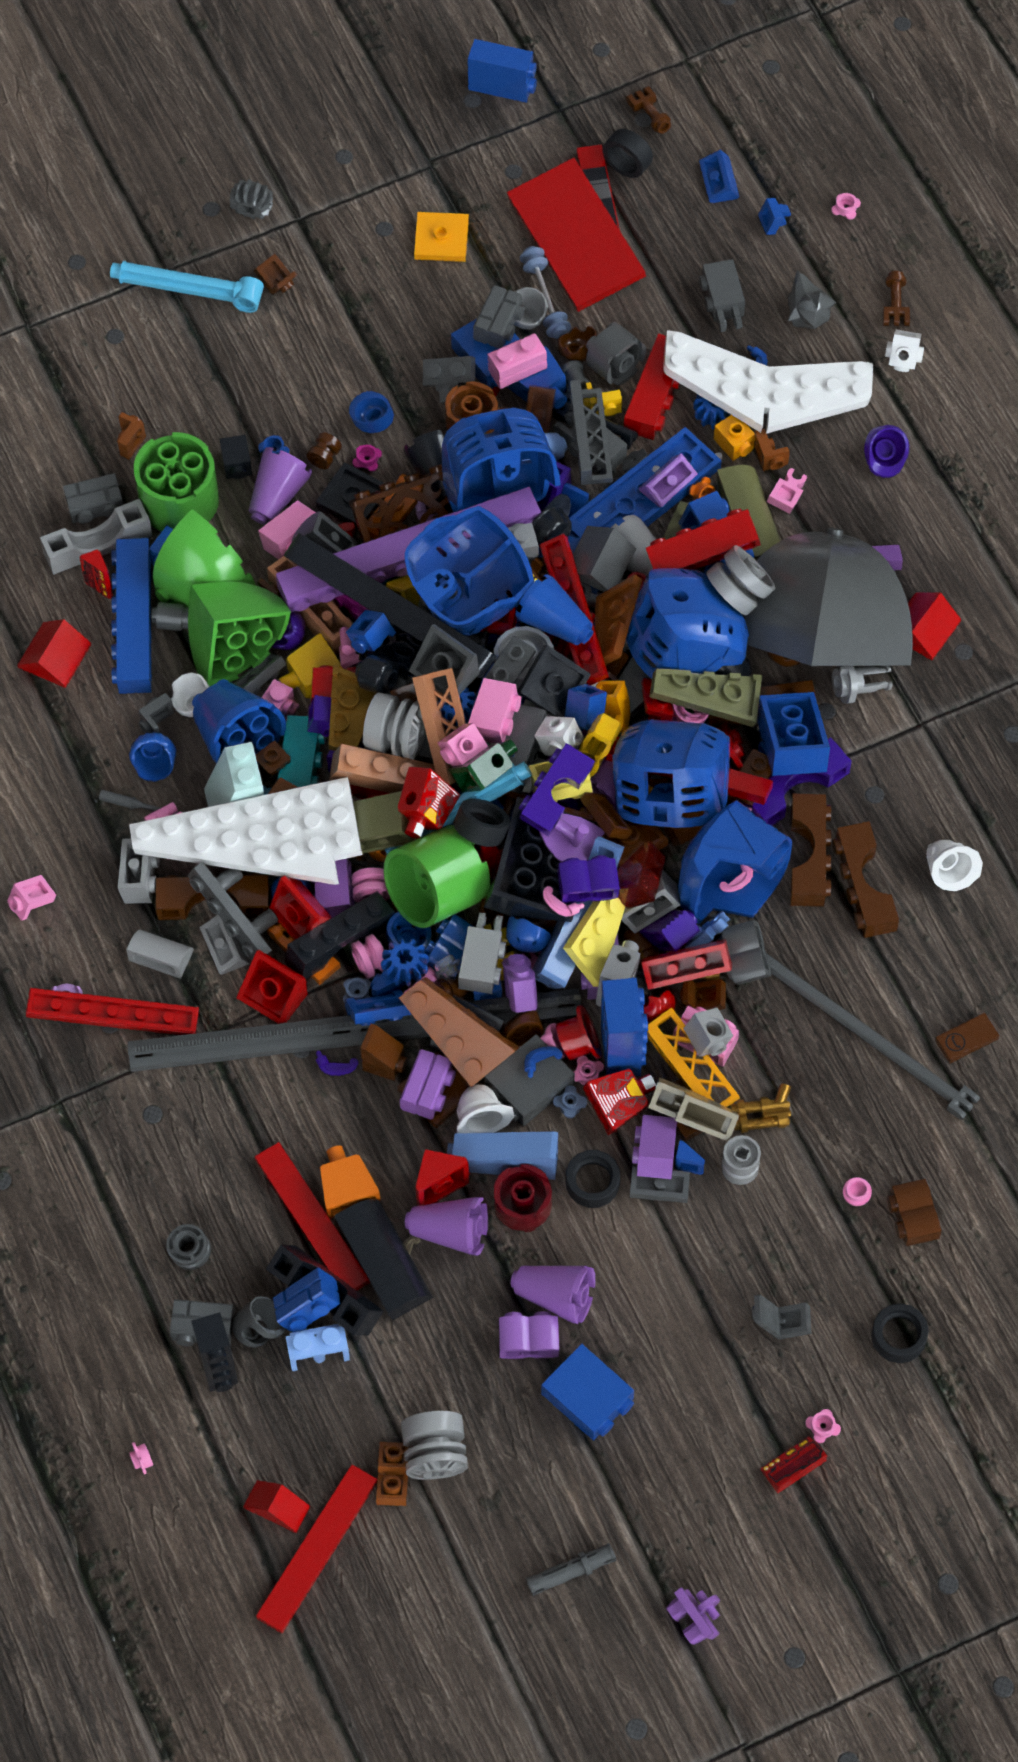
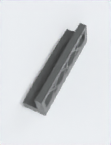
[570,380,613,485]

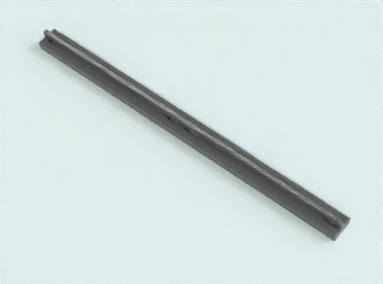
[128,988,581,1072]

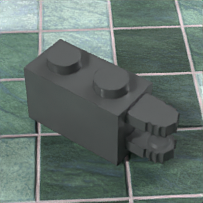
[699,259,745,332]
[552,411,627,475]

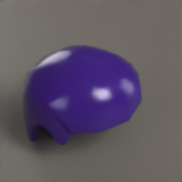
[272,611,306,650]

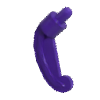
[316,1050,358,1076]

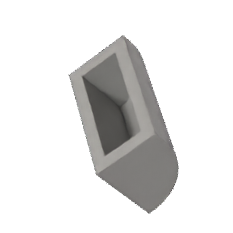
[126,930,194,979]

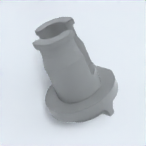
[831,666,893,704]

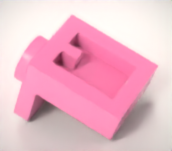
[7,875,56,921]

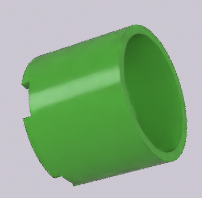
[134,432,219,531]
[384,825,490,928]

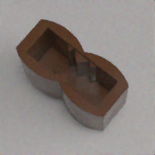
[887,1179,941,1246]

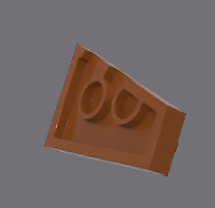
[595,575,642,665]

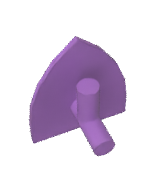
[539,814,605,863]

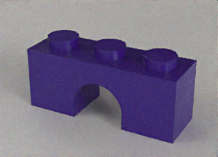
[519,743,595,837]

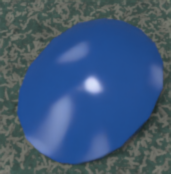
[349,391,394,433]

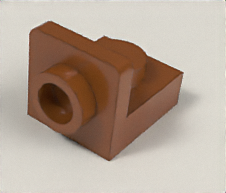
[117,412,146,460]
[754,429,790,471]

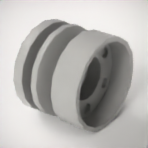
[363,692,426,759]
[401,1411,468,1480]

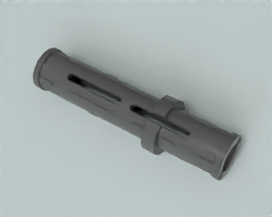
[525,1543,617,1596]

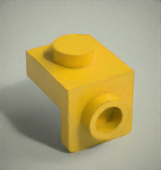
[583,382,622,417]

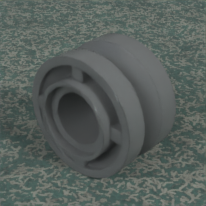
[166,1224,211,1270]

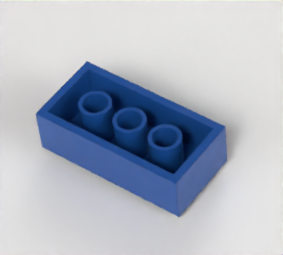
[600,978,648,1076]

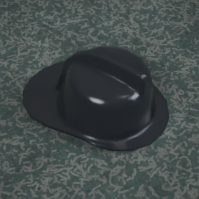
[532,494,572,548]

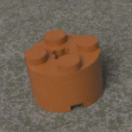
[445,381,498,434]

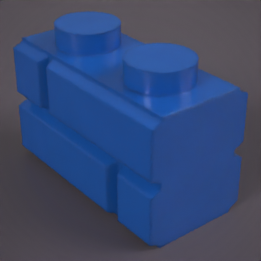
[273,1268,340,1332]

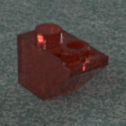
[617,841,666,909]

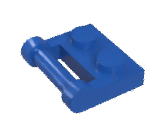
[345,989,411,1026]

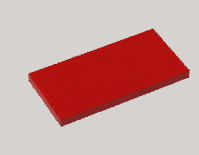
[507,158,646,312]

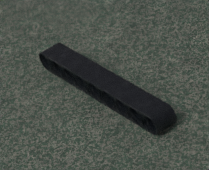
[283,533,497,680]

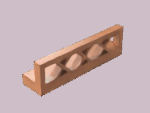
[412,668,466,785]

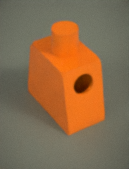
[320,1145,380,1219]

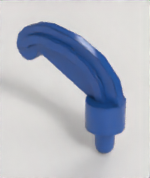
[747,345,768,366]
[524,1046,563,1078]

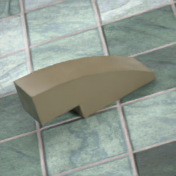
[648,1077,739,1141]

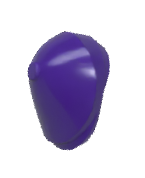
[864,425,910,478]

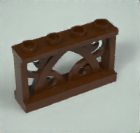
[349,464,449,543]

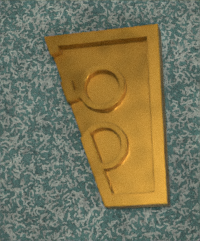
[329,665,376,751]

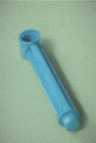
[110,260,264,313]
[385,761,532,855]

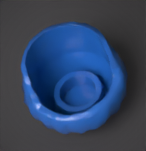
[129,732,177,782]

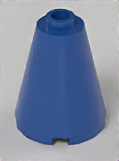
[515,574,593,645]

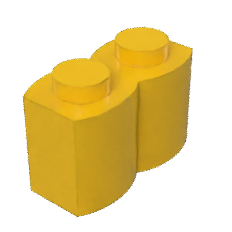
[577,713,621,777]

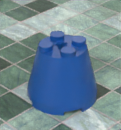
[192,679,286,764]

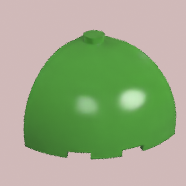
[153,509,256,607]
[188,581,291,686]

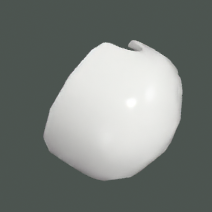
[171,672,210,717]

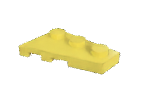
[563,896,626,987]

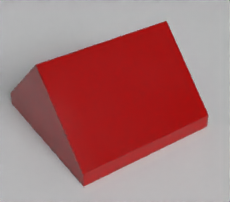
[908,592,961,661]
[17,619,91,688]
[269,876,332,940]
[236,950,308,1024]
[416,1149,469,1206]

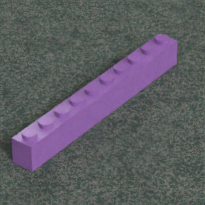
[276,487,541,612]

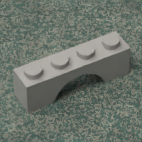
[40,499,152,575]

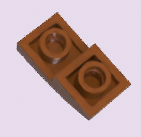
[376,1442,409,1506]

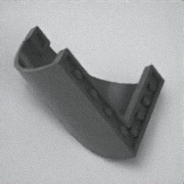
[729,528,913,666]

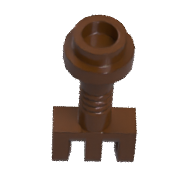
[626,86,671,133]
[883,271,910,326]

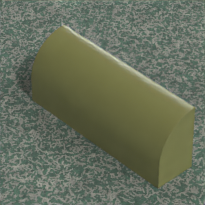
[716,465,781,560]
[353,791,415,854]

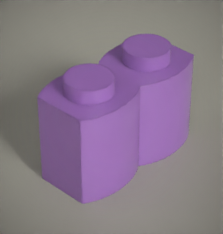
[502,954,538,1013]
[499,1311,559,1359]

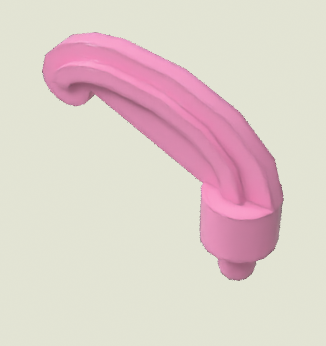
[719,865,753,893]
[543,886,585,917]

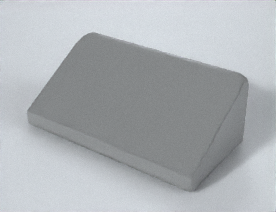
[199,915,251,975]

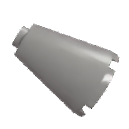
[611,515,656,577]

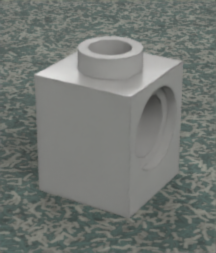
[684,1007,733,1057]

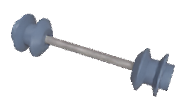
[520,246,571,339]

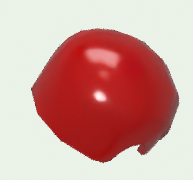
[643,990,676,1024]

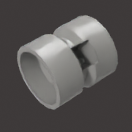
[721,1135,761,1185]

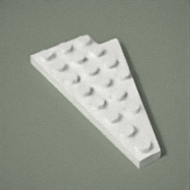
[129,777,362,885]

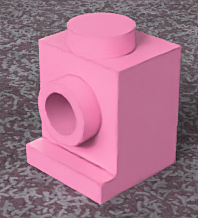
[261,679,299,722]

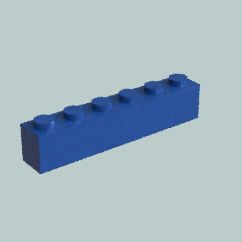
[111,538,152,694]

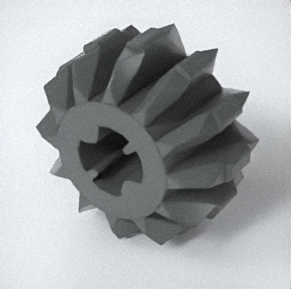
[230,179,273,219]

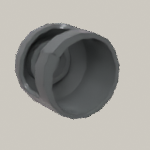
[232,1296,286,1348]

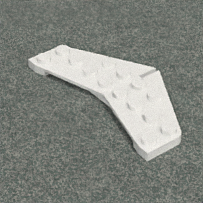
[663,330,873,434]

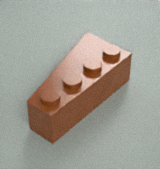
[399,977,520,1087]

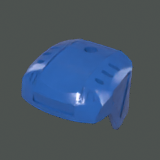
[442,407,560,512]
[405,506,534,636]
[626,568,749,679]
[612,719,730,828]
[678,800,792,924]

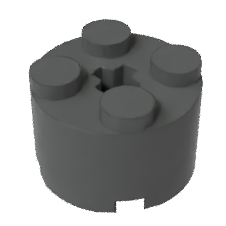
[586,322,646,386]

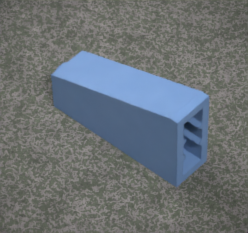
[532,900,593,990]
[447,1131,558,1180]

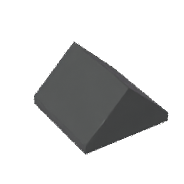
[573,526,636,592]
[409,624,479,700]

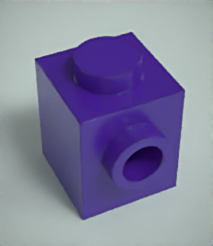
[307,695,331,737]

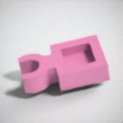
[767,468,807,514]

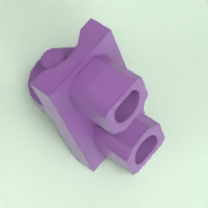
[666,1587,720,1645]

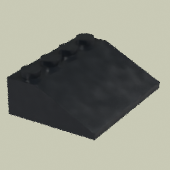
[484,796,597,922]

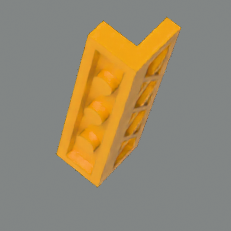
[647,1007,740,1107]

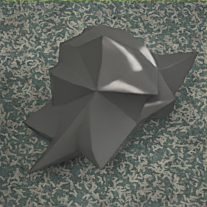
[787,270,836,330]

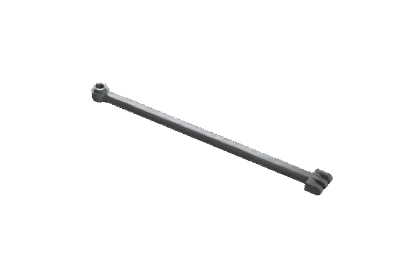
[707,914,980,1120]

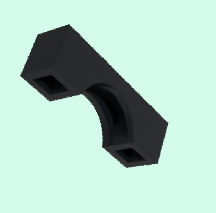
[284,891,394,979]
[266,1245,384,1336]
[191,1312,238,1392]

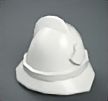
[926,840,983,891]
[457,1085,514,1133]

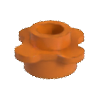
[689,477,716,501]

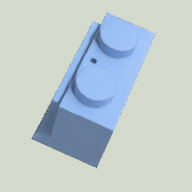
[286,1324,350,1371]

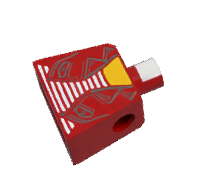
[398,767,460,839]
[583,1069,656,1136]

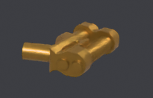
[730,1083,791,1133]

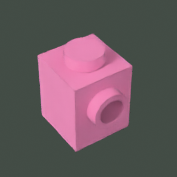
[437,723,488,766]

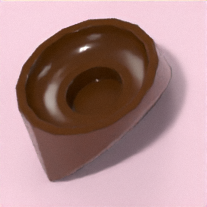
[500,1009,543,1047]

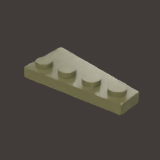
[650,668,762,727]

